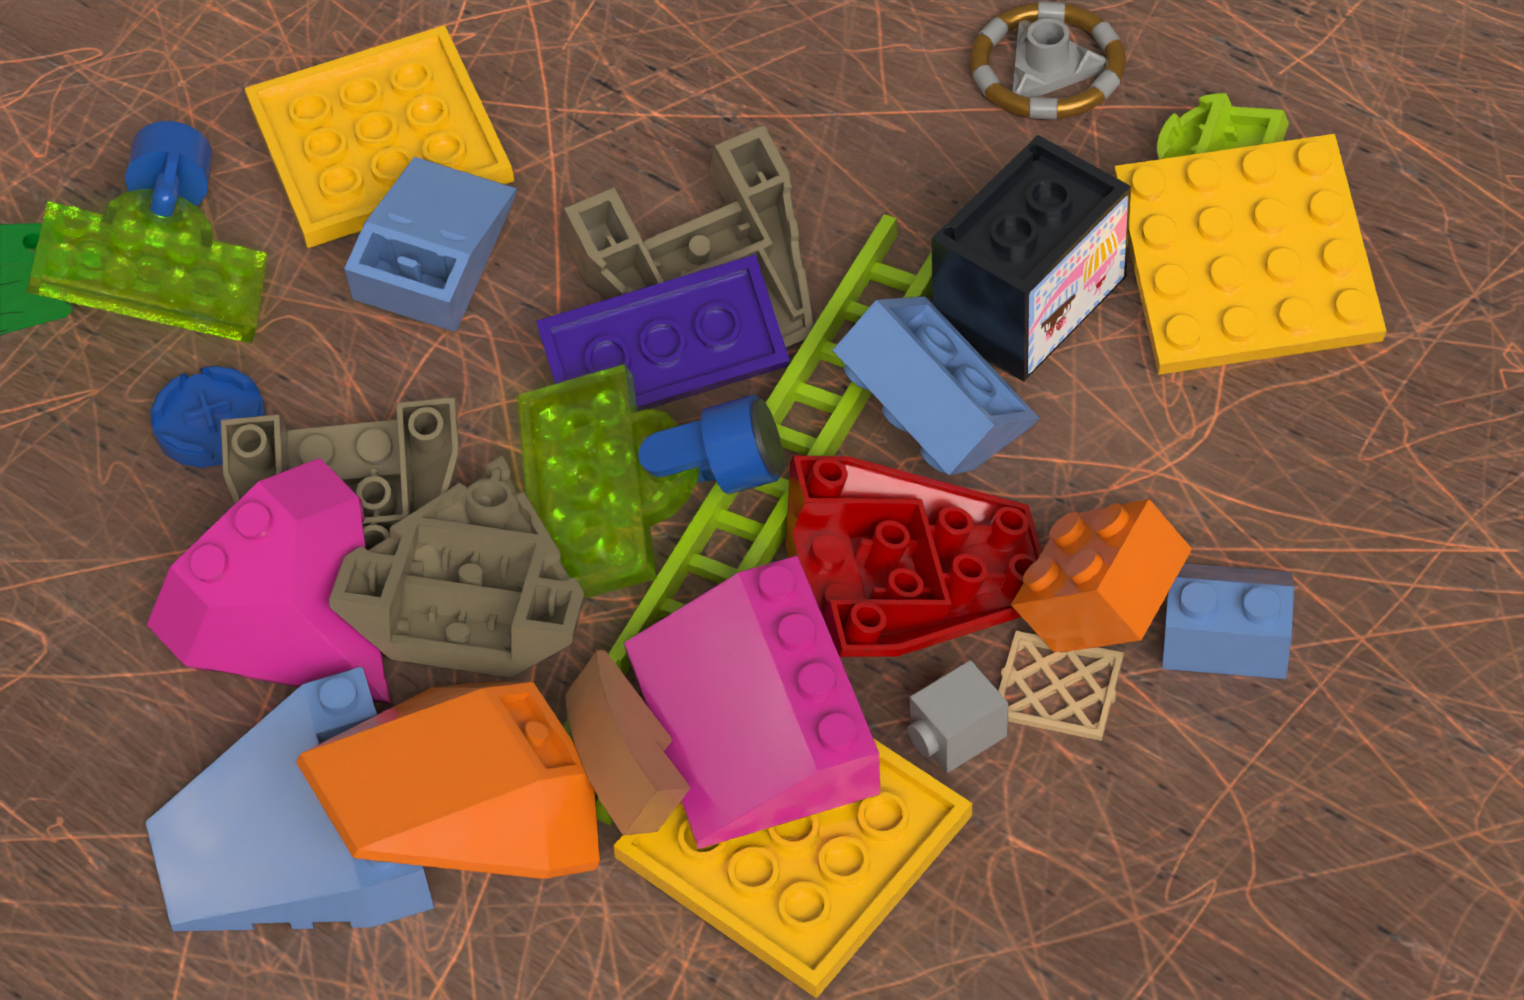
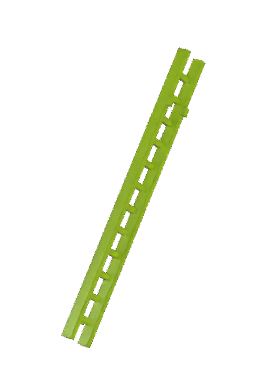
[563,214,933,825]

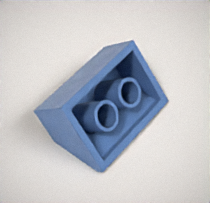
[833,296,1040,475]

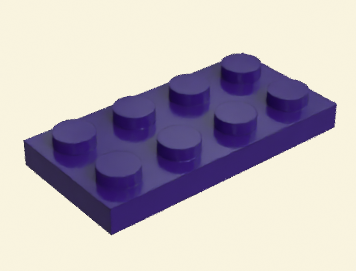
[536,254,790,433]

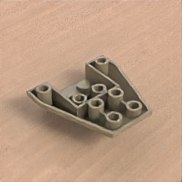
[221,397,460,550]

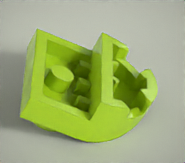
[1157,93,1289,159]

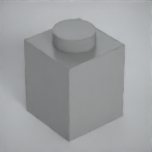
[907,660,1008,773]

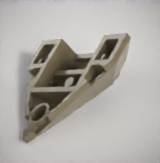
[329,455,584,678]

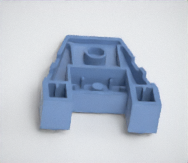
[146,667,434,932]

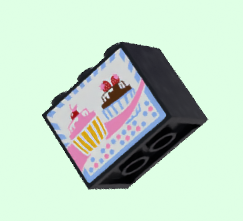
[931,135,1131,382]

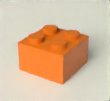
[1011,499,1192,653]

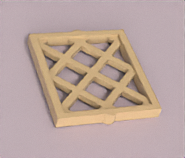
[999,631,1124,741]

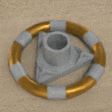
[970,1,1126,120]

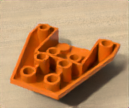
[296,681,600,879]

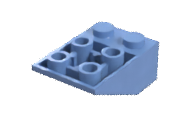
[344,157,517,332]

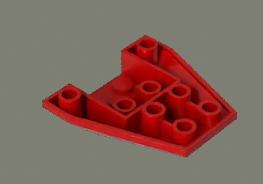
[786,455,1042,657]

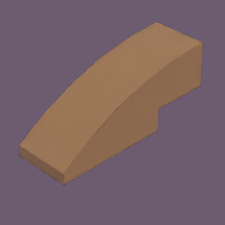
[565,650,691,836]

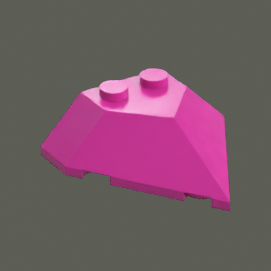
[147,458,392,705]

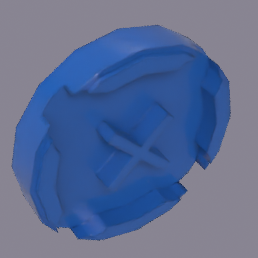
[150,366,266,468]

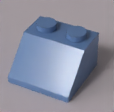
[1162,563,1294,679]

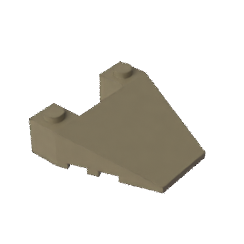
[561,125,814,350]

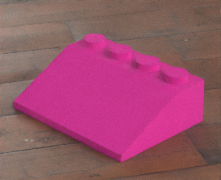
[624,556,880,849]

